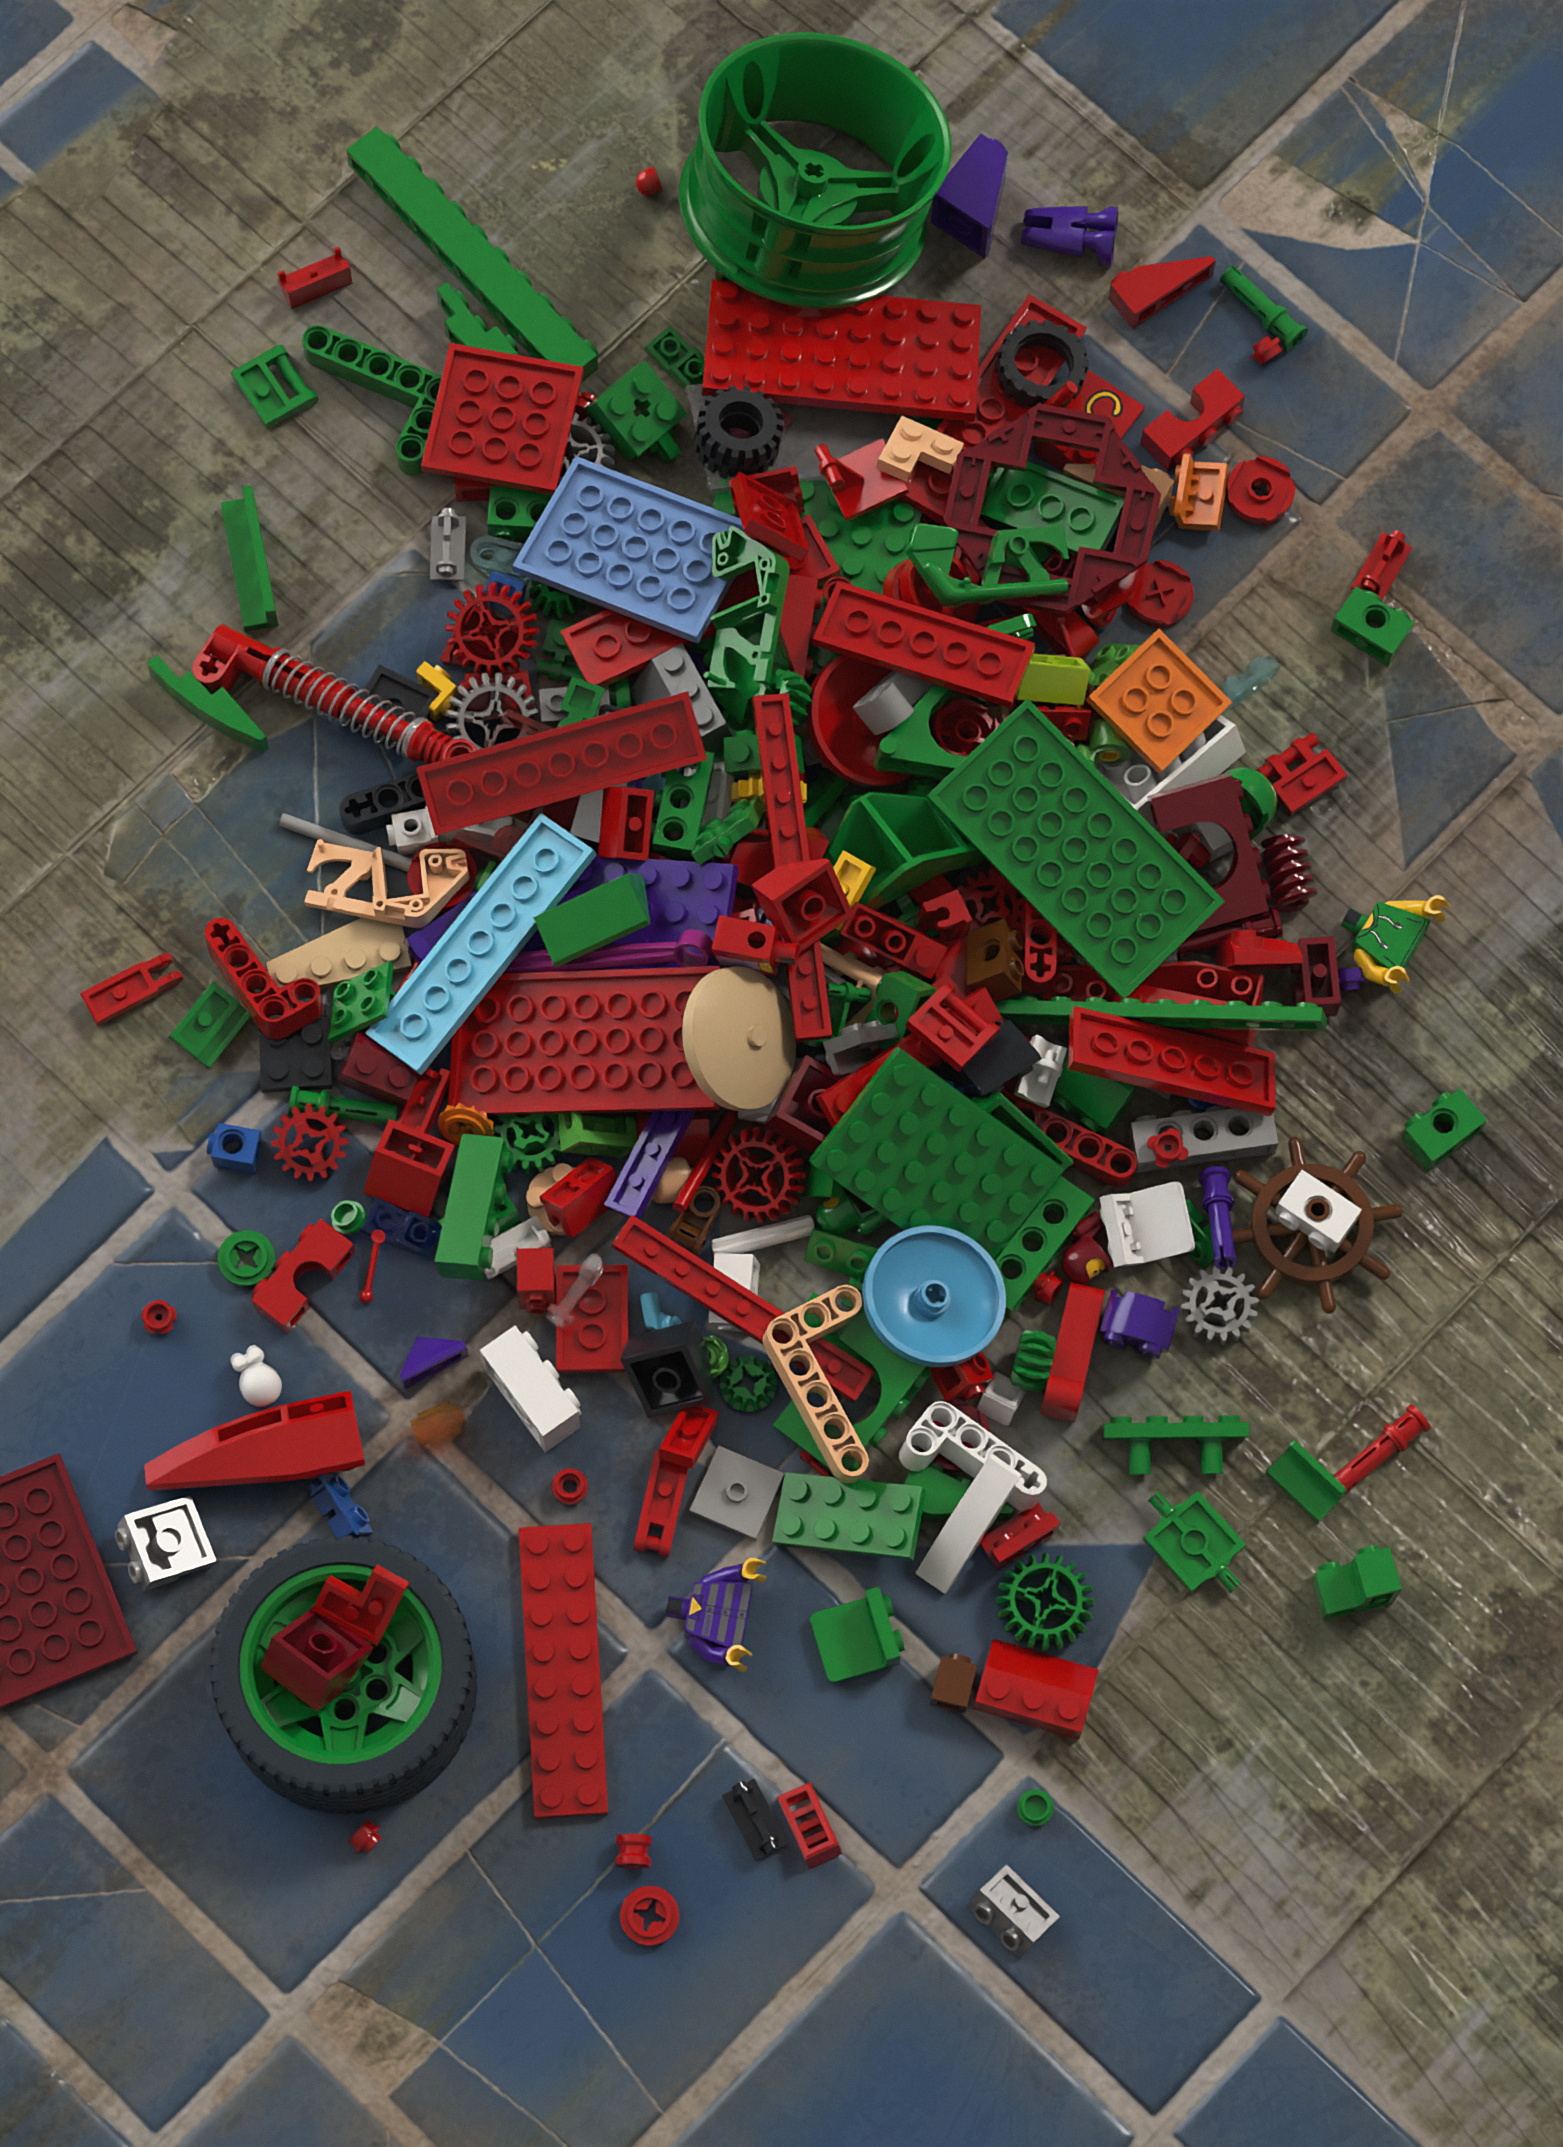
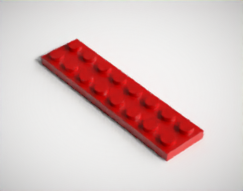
[898,294,1087,526]
[561,514,841,688]
[416,691,707,836]
[519,1523,608,1819]

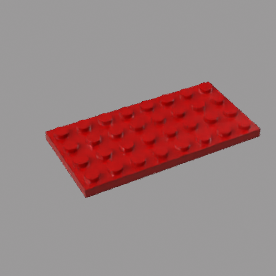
[702,279,981,422]
[448,966,723,1116]

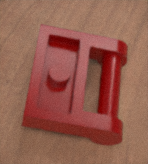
[905,982,1001,1072]

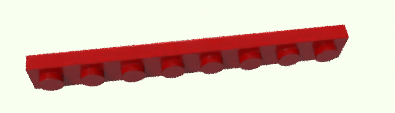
[611,1215,874,1403]

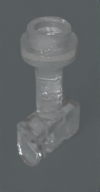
[546,1254,604,1329]

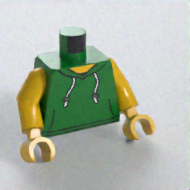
[1340,895,1450,994]

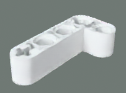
[899,1401,1047,1510]

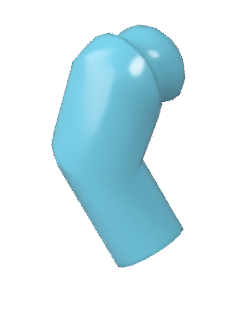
[640,1292,682,1331]

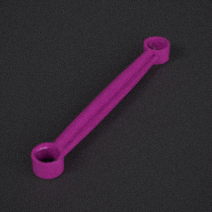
[502,930,713,974]

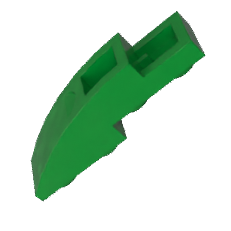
[437,282,518,355]

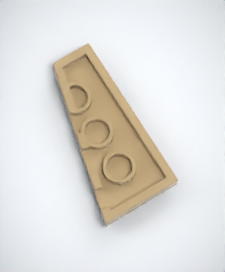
[266,918,411,990]

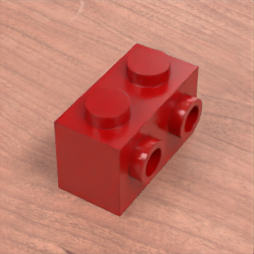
[598,787,654,861]

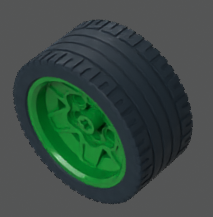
[210,1535,477,1814]

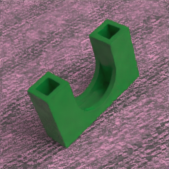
[773,1310,932,1472]

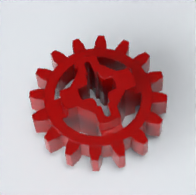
[956,872,1022,935]
[271,1103,349,1181]

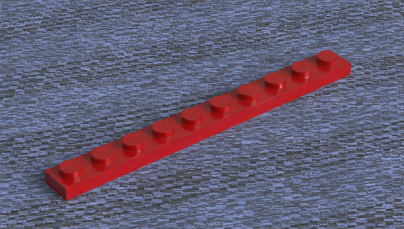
[752,693,832,1042]

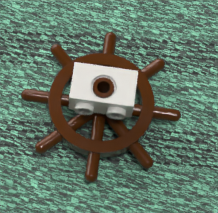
[1232,1137,1403,1314]

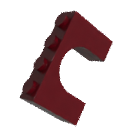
[1147,773,1272,932]

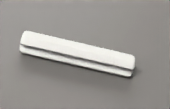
[711,1215,815,1256]

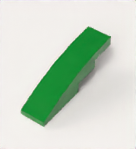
[147,654,269,753]

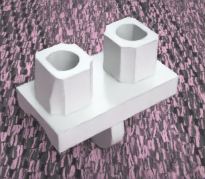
[1014,1035,1067,1108]

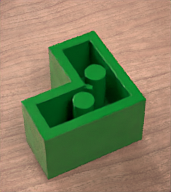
[1311,1545,1402,1621]

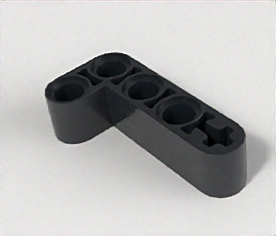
[339,730,455,835]

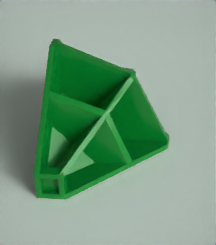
[820,792,989,949]

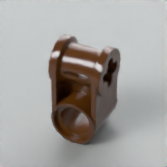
[666,1186,721,1257]

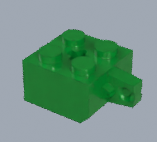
[584,361,687,463]

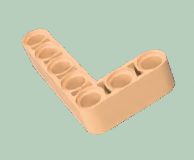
[762,1285,869,1483]

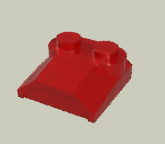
[1215,930,1303,970]

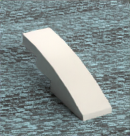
[915,1454,1022,1594]

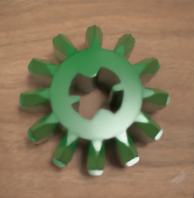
[528,579,585,621]
[754,668,813,726]
[1010,1329,1056,1393]

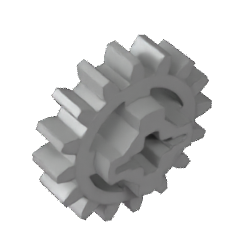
[1180,1266,1259,1345]

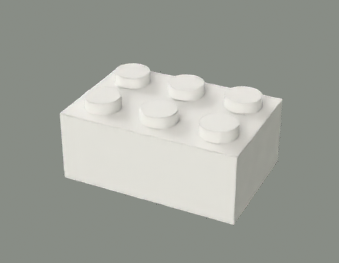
[480,1326,582,1453]

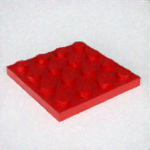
[421,343,584,495]

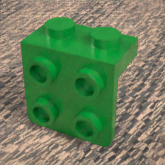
[810,1587,905,1683]

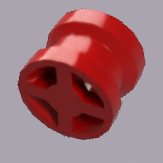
[615,1834,652,1869]

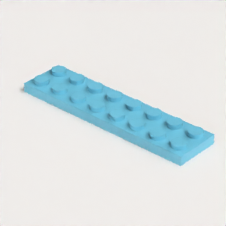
[365,813,597,1075]

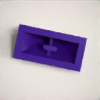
[400,1336,469,1389]

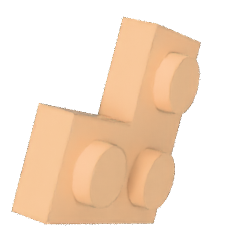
[875,416,964,482]

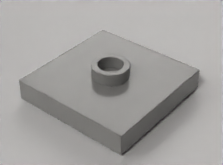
[689,1445,785,1541]

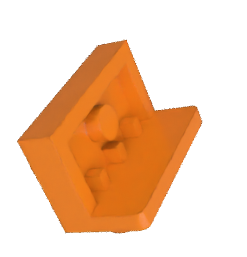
[1170,453,1229,531]

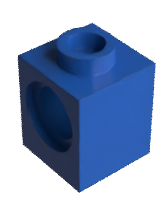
[485,571,529,616]
[207,1123,263,1174]

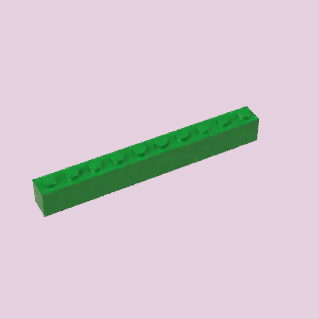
[346,126,598,382]

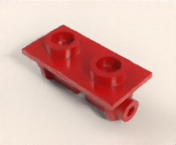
[1351,530,1413,602]
[1036,705,1091,740]

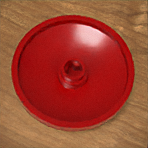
[806,655,938,788]

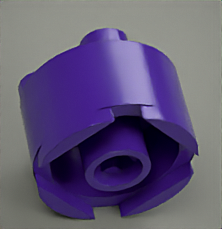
[1099,1290,1180,1359]

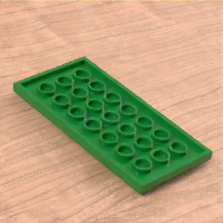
[926,698,1225,999]

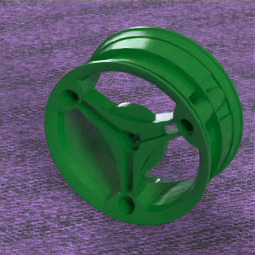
[678,32,952,309]

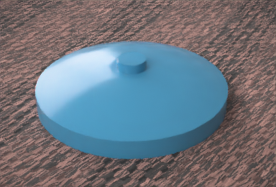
[862,1226,1006,1367]

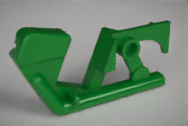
[905,523,1069,607]
[703,525,790,689]

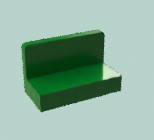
[1265,1440,1347,1524]

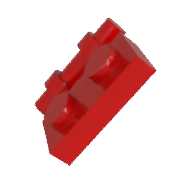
[1256,733,1347,817]

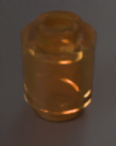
[410,1400,466,1447]

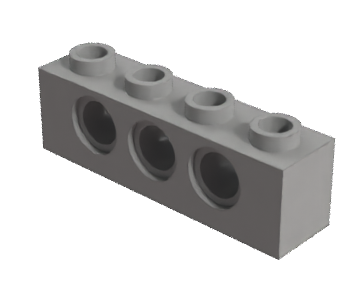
[1128,1105,1279,1173]

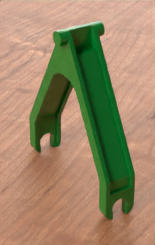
[874,613,1096,780]

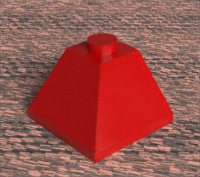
[751,858,854,952]

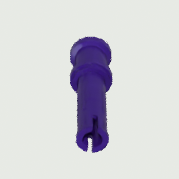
[1198,1166,1237,1270]

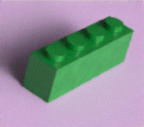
[435,1134,513,1281]

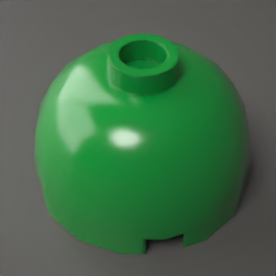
[1221,767,1278,838]

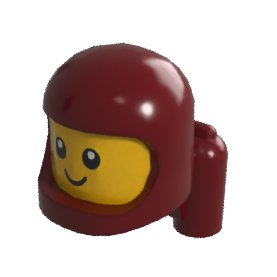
[1061,1211,1113,1284]

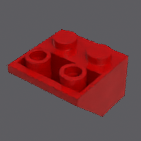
[363,1119,457,1220]

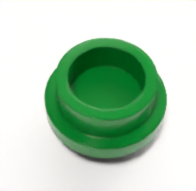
[331,1200,366,1235]
[1017,1789,1054,1827]

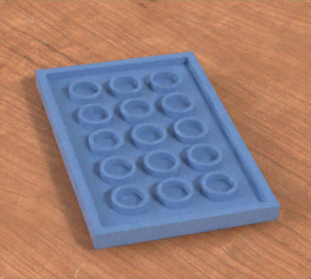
[512,456,743,644]

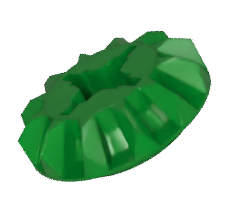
[218,1230,275,1287]
[720,1355,777,1412]

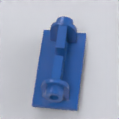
[308,1473,373,1539]

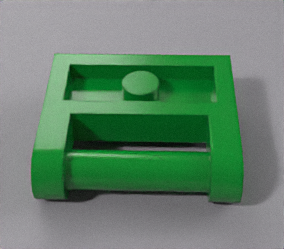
[231,345,319,430]

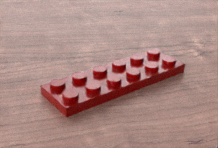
[813,581,1035,708]
[1068,1006,1276,1117]

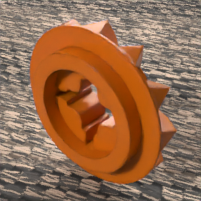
[438,1103,494,1146]

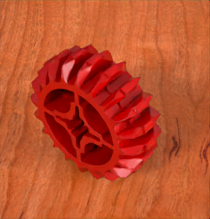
[445,582,539,677]
[711,1126,808,1223]

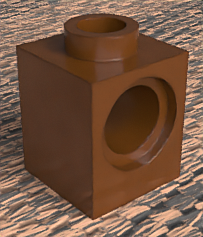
[930,1653,977,1714]

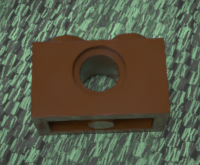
[967,918,1024,1002]

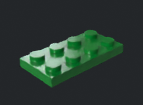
[980,461,1125,556]
[772,1472,926,1561]

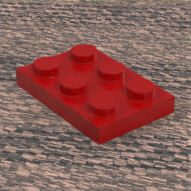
[731,471,809,561]
[556,1265,629,1373]

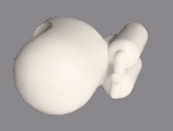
[230,1345,282,1407]

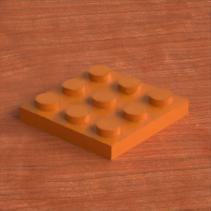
[1086,629,1232,774]

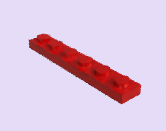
[815,987,1002,1128]

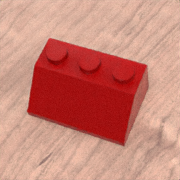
[973,1639,1099,1740]

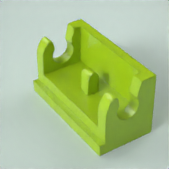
[1016,654,1091,705]

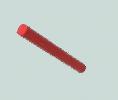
[672,1109,738,1213]

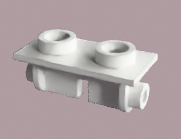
[485,1215,551,1280]

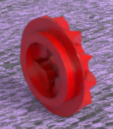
[620,1886,679,1946]

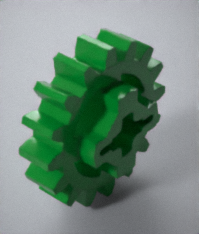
[493,1114,566,1174]

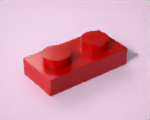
[659,1406,719,1469]

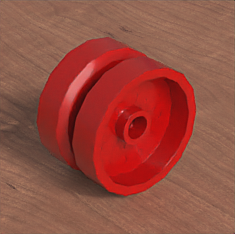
[883,556,971,619]

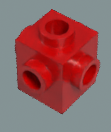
[929,1352,995,1402]

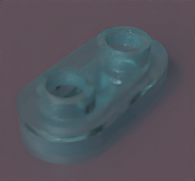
[470,536,529,580]
[1220,655,1281,708]

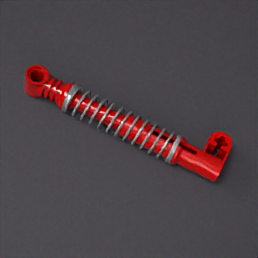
[192,624,476,764]

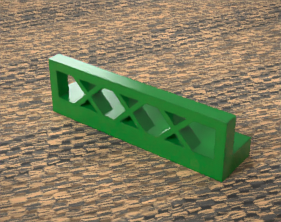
[221,485,279,632]

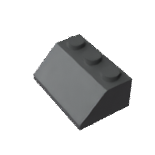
[630,643,733,772]

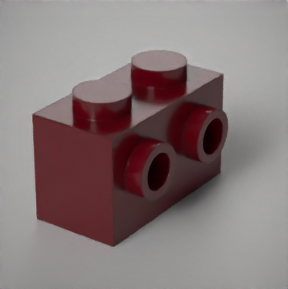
[1290,936,1341,1017]

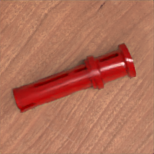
[1333,1404,1431,1494]

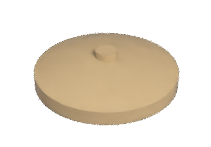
[682,966,796,1111]

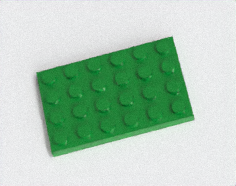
[809,1046,1064,1260]

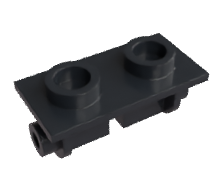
[722,1778,789,1861]

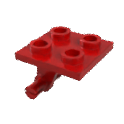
[814,438,909,522]

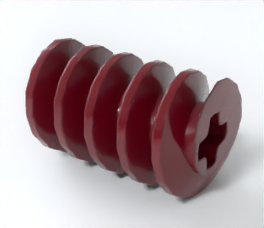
[1260,834,1318,912]

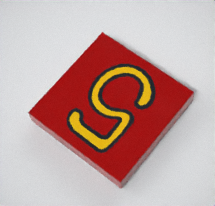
[1061,370,1145,440]

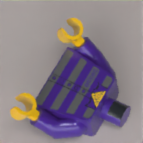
[665,1558,766,1672]

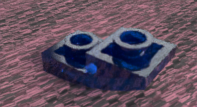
[360,1197,442,1258]

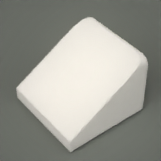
[977,1372,1027,1426]

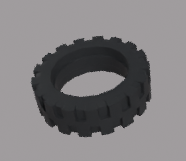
[995,320,1089,408]

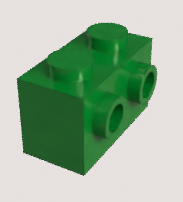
[724,730,804,780]

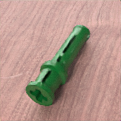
[1219,265,1308,351]
[288,1086,398,1125]

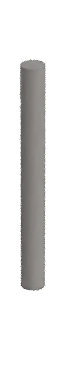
[279,813,412,872]

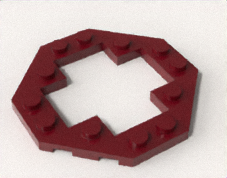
[943,403,1161,615]

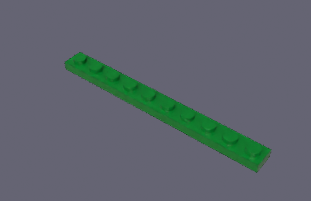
[994,996,1327,1032]

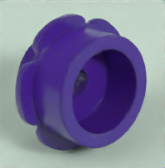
[1338,968,1366,991]

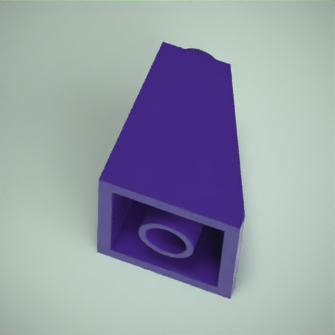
[931,133,1008,259]

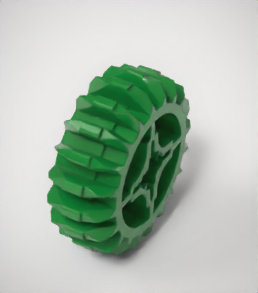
[996,1553,1095,1652]

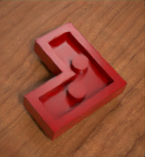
[312,1565,410,1646]

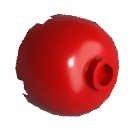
[930,700,999,757]

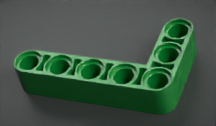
[302,325,442,475]

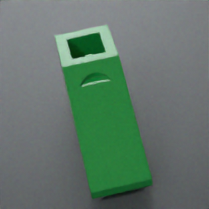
[903,1462,1014,1522]

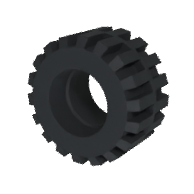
[694,386,784,479]

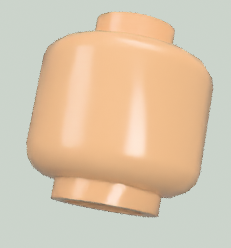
[651,1156,693,1204]

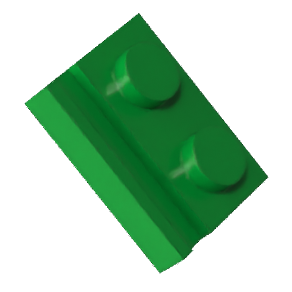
[168,981,251,1069]

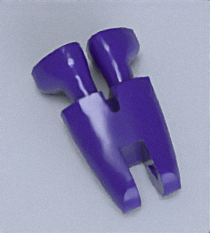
[1021,206,1119,267]

